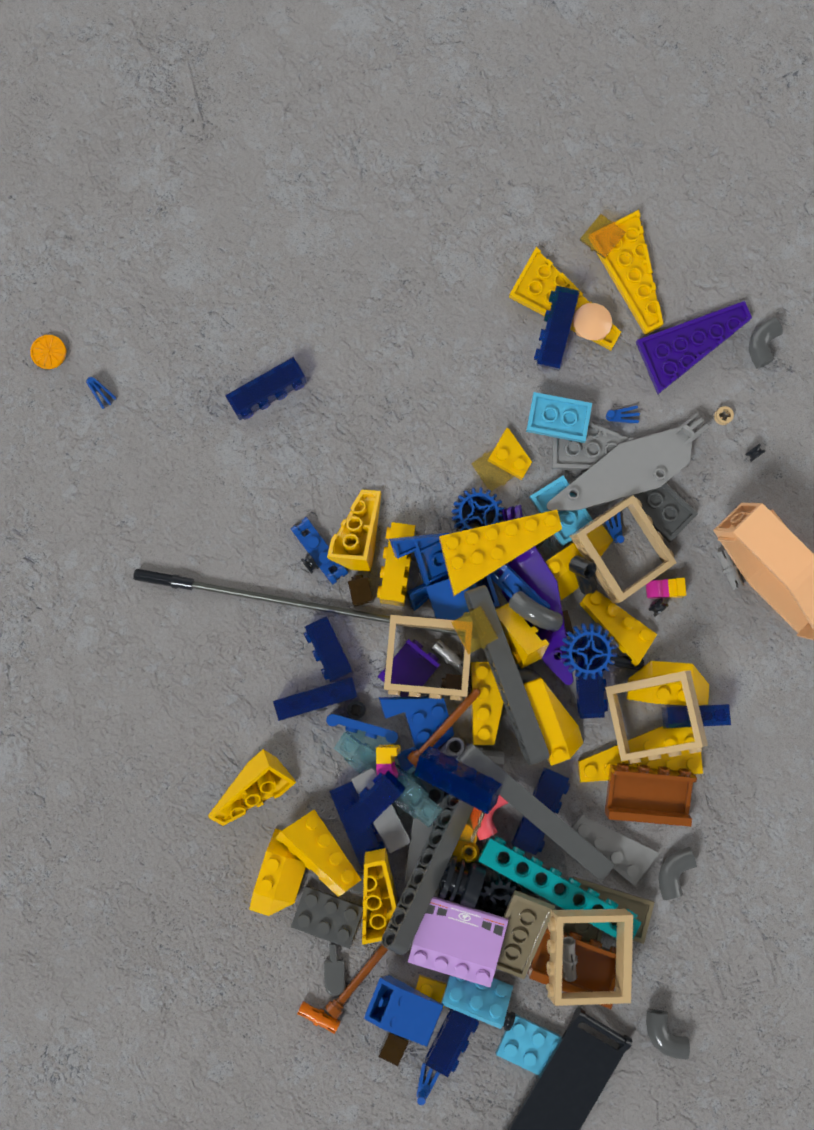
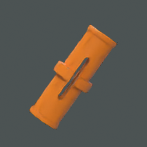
[297,1001,341,1034]

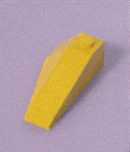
[327,490,381,572]
[545,524,613,600]
[523,677,584,766]
[208,749,296,826]

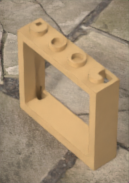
[570,495,677,603]
[384,615,473,701]
[605,670,708,764]
[546,909,633,1006]

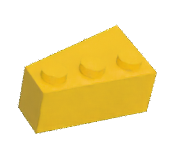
[496,603,549,669]

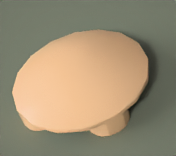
[573,303,612,340]

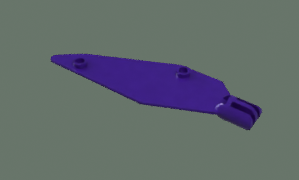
[498,505,574,685]

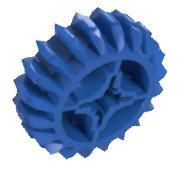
[451,487,504,532]
[560,623,617,679]

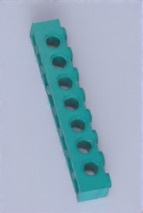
[478,835,641,939]

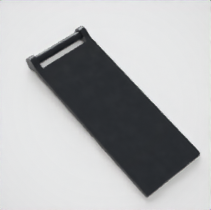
[507,1007,632,1130]

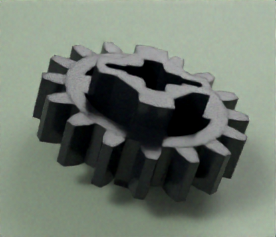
[478,875,522,917]

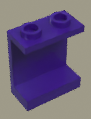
[377,639,440,697]

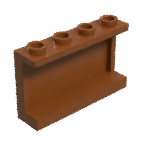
[605,763,697,827]
[527,927,616,1009]

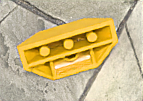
[626,661,709,706]
[249,828,306,916]

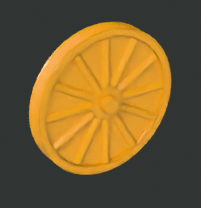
[30,335,66,369]

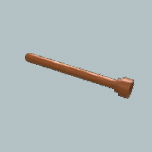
[407,688,481,768]
[325,945,389,1019]

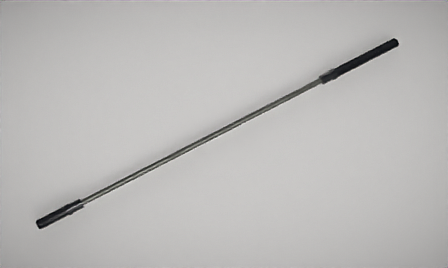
[133,569,644,670]

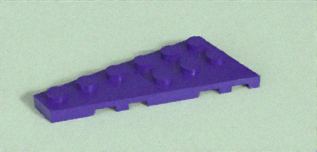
[636,301,752,395]

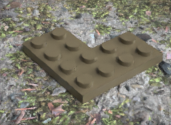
[563,876,655,944]
[496,890,555,979]

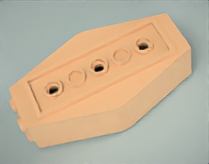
[713,503,814,640]

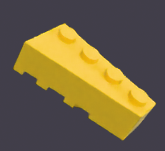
[377,522,415,607]
[275,809,361,897]
[362,848,398,945]

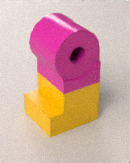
[646,578,687,599]
[376,745,401,786]

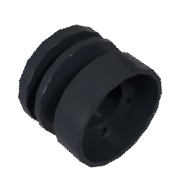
[438,855,486,909]

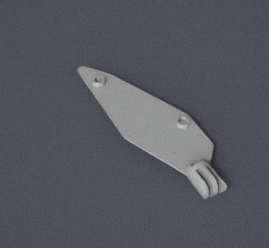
[546,413,710,511]

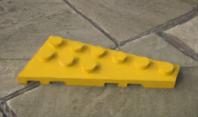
[588,210,664,335]
[509,247,621,351]
[439,510,562,596]
[578,714,703,782]

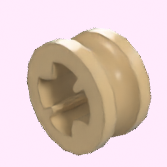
[714,406,734,425]

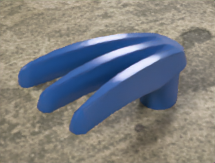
[86,377,117,409]
[606,405,640,423]
[602,512,624,543]
[417,1063,441,1105]

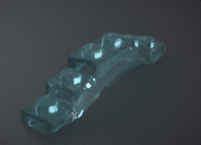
[334,731,443,827]

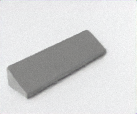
[351,768,411,853]
[403,807,435,891]

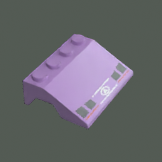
[408,896,508,987]

